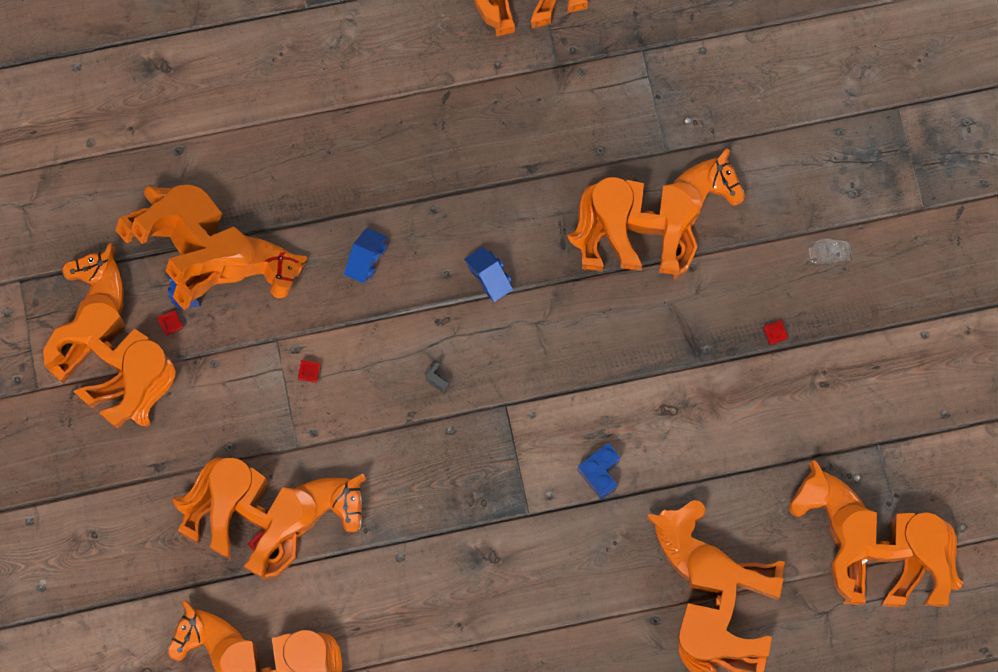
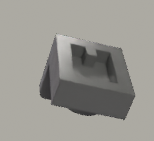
[425,362,449,394]

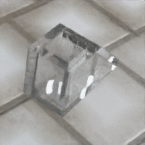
[808,238,852,264]

